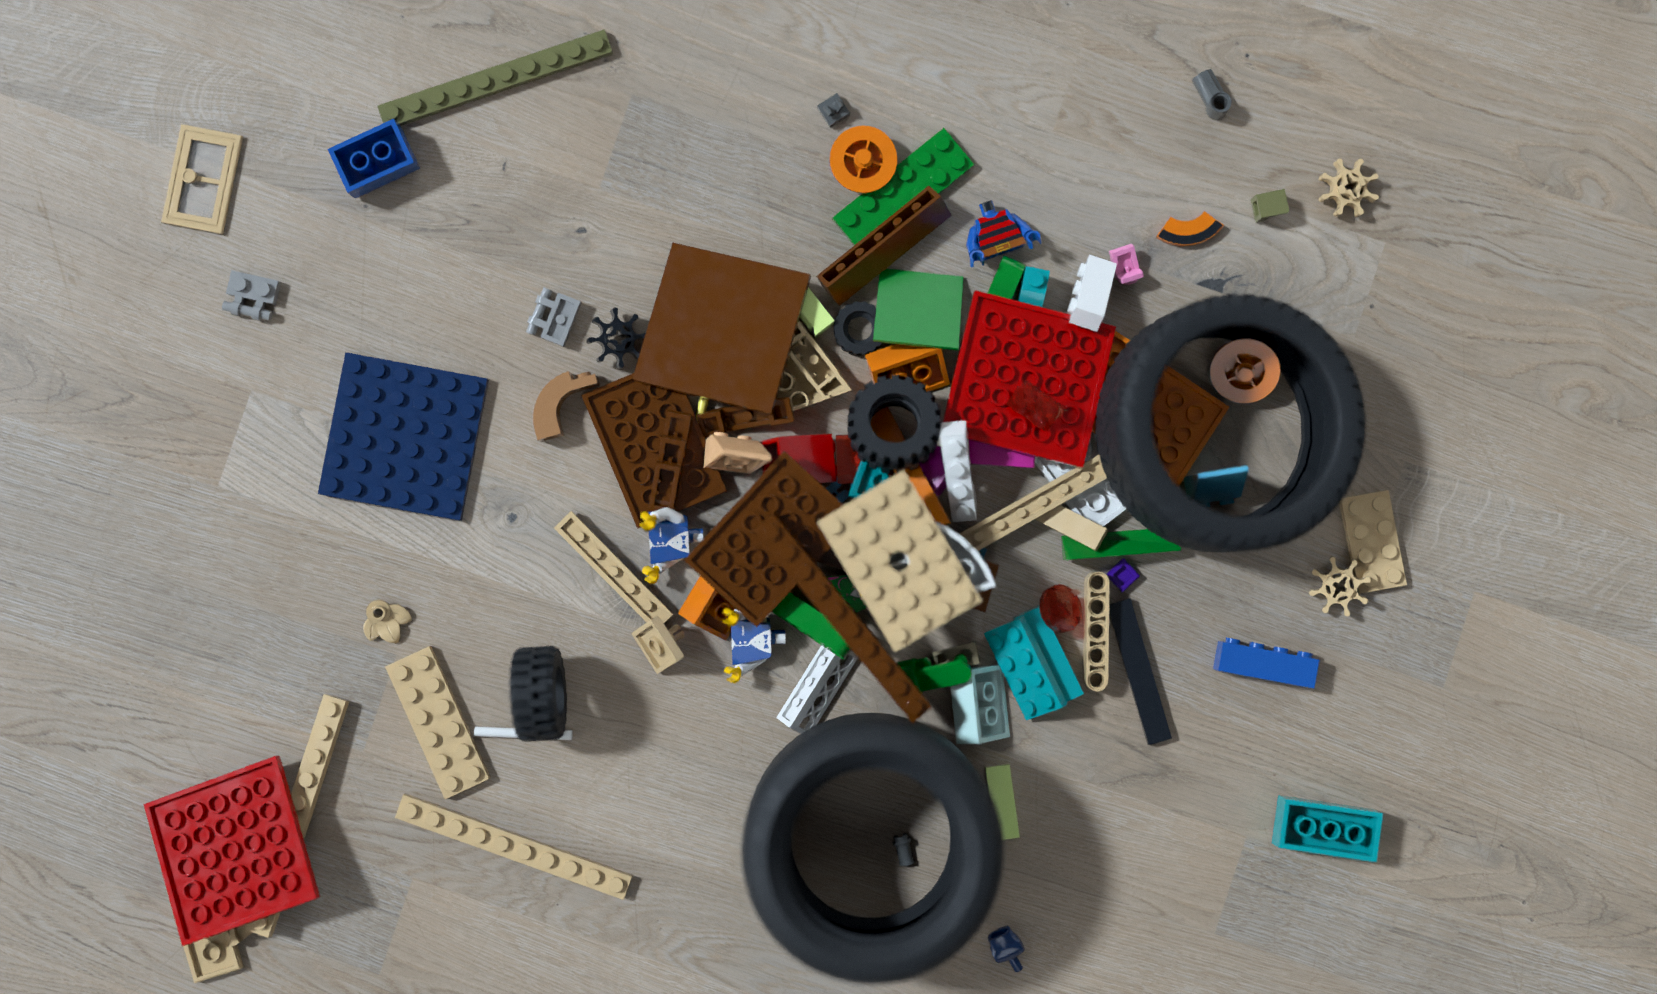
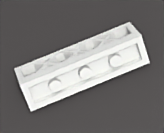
[777,645,858,734]

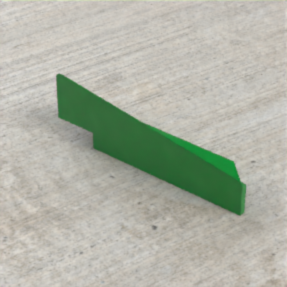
[1061,529,1181,560]

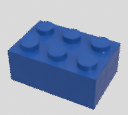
[327,119,421,199]

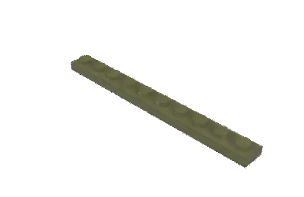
[377,29,613,126]

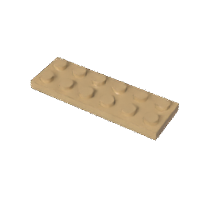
[385,646,491,799]

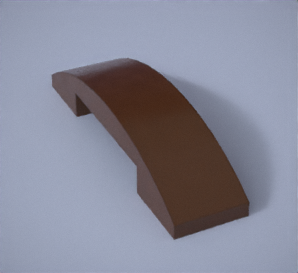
[697,397,795,438]

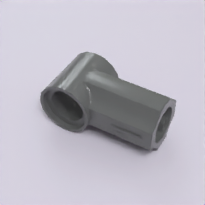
[1192,69,1232,120]

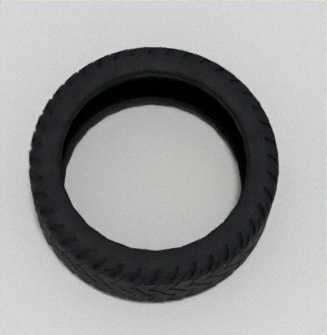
[1096,293,1366,553]

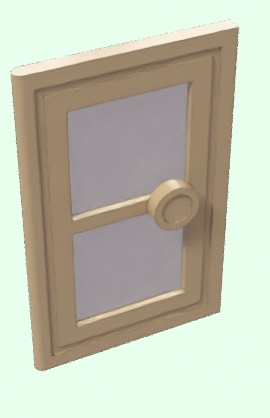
[161,124,243,234]

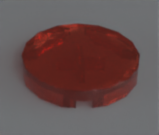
[1039,584,1082,633]

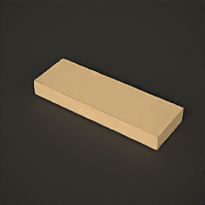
[1034,505,1108,552]

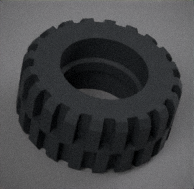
[848,375,942,474]
[509,646,567,742]

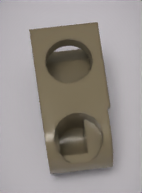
[932,641,980,666]

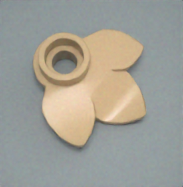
[363,599,412,643]

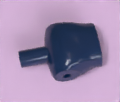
[988,926,1025,972]

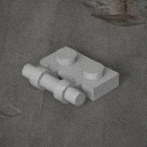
[222,270,281,321]
[526,287,582,347]

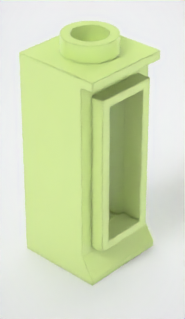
[800,287,834,338]

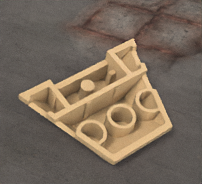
[777,320,852,411]

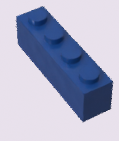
[1213,637,1319,688]

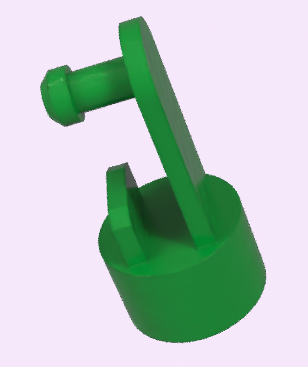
[897,654,972,693]

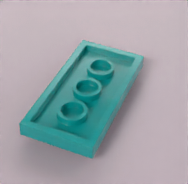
[984,616,1067,721]

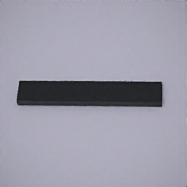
[1109,598,1172,745]

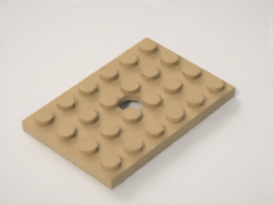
[817,470,982,652]

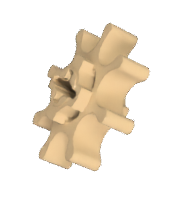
[1319,158,1379,217]
[1309,556,1371,616]

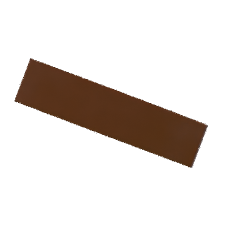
[649,409,692,511]

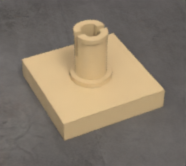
[631,615,685,674]

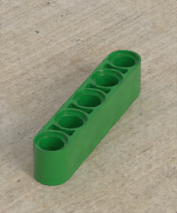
[988,255,1026,299]
[771,592,852,660]

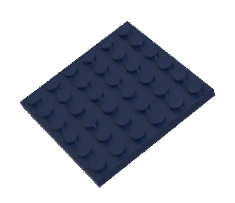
[318,352,489,521]

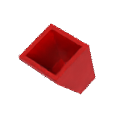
[760,434,838,484]

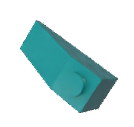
[1017,266,1050,307]

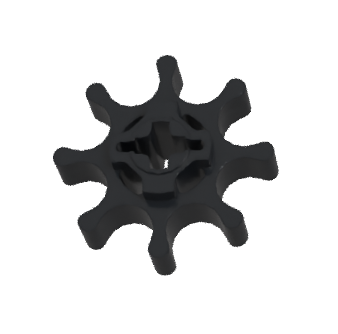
[586,307,646,369]

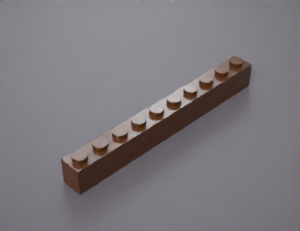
[754,512,932,723]

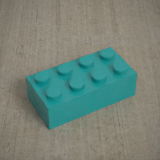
[1272,795,1383,862]

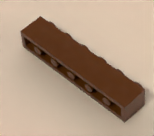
[816,186,952,306]

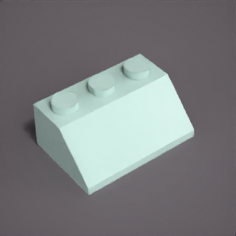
[951,665,1010,744]

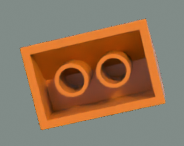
[865,344,950,392]
[678,576,736,641]

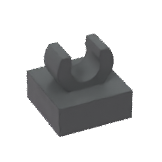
[817,93,850,128]

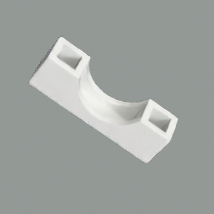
[940,421,977,522]

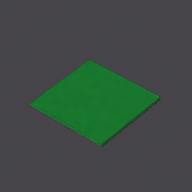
[873,269,963,350]

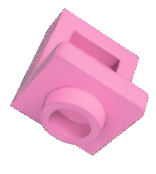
[1109,244,1144,285]

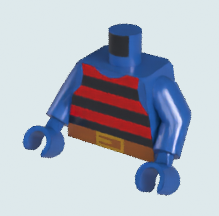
[966,200,1042,267]

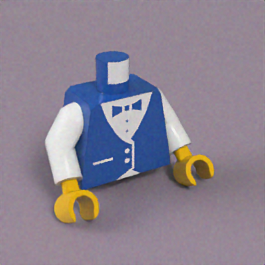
[640,507,703,584]
[722,608,785,683]

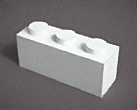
[1067,255,1117,332]

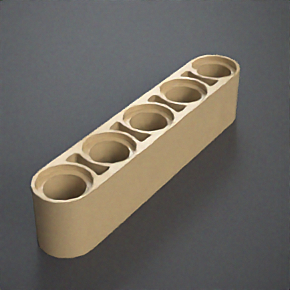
[1083,571,1110,691]

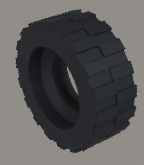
[834,301,882,356]

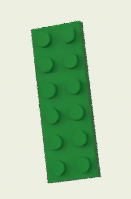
[832,128,974,245]

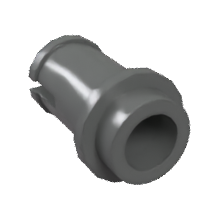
[892,833,915,866]

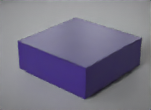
[1106,558,1140,592]

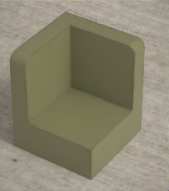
[1251,189,1289,223]

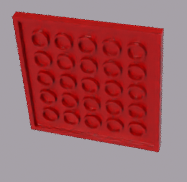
[942,290,1116,468]
[143,756,320,946]

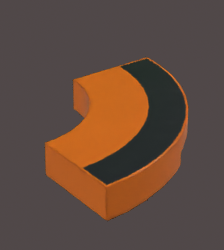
[1156,211,1224,246]

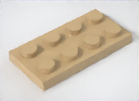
[1339,490,1407,594]

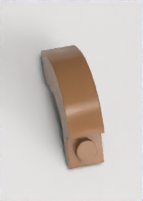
[533,371,600,442]

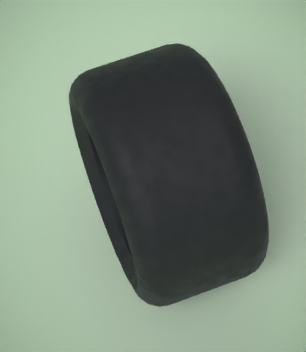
[741,713,1004,985]

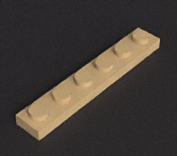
[554,511,673,624]

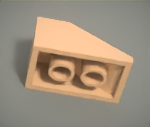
[704,432,771,474]

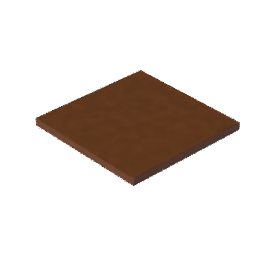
[632,242,811,415]

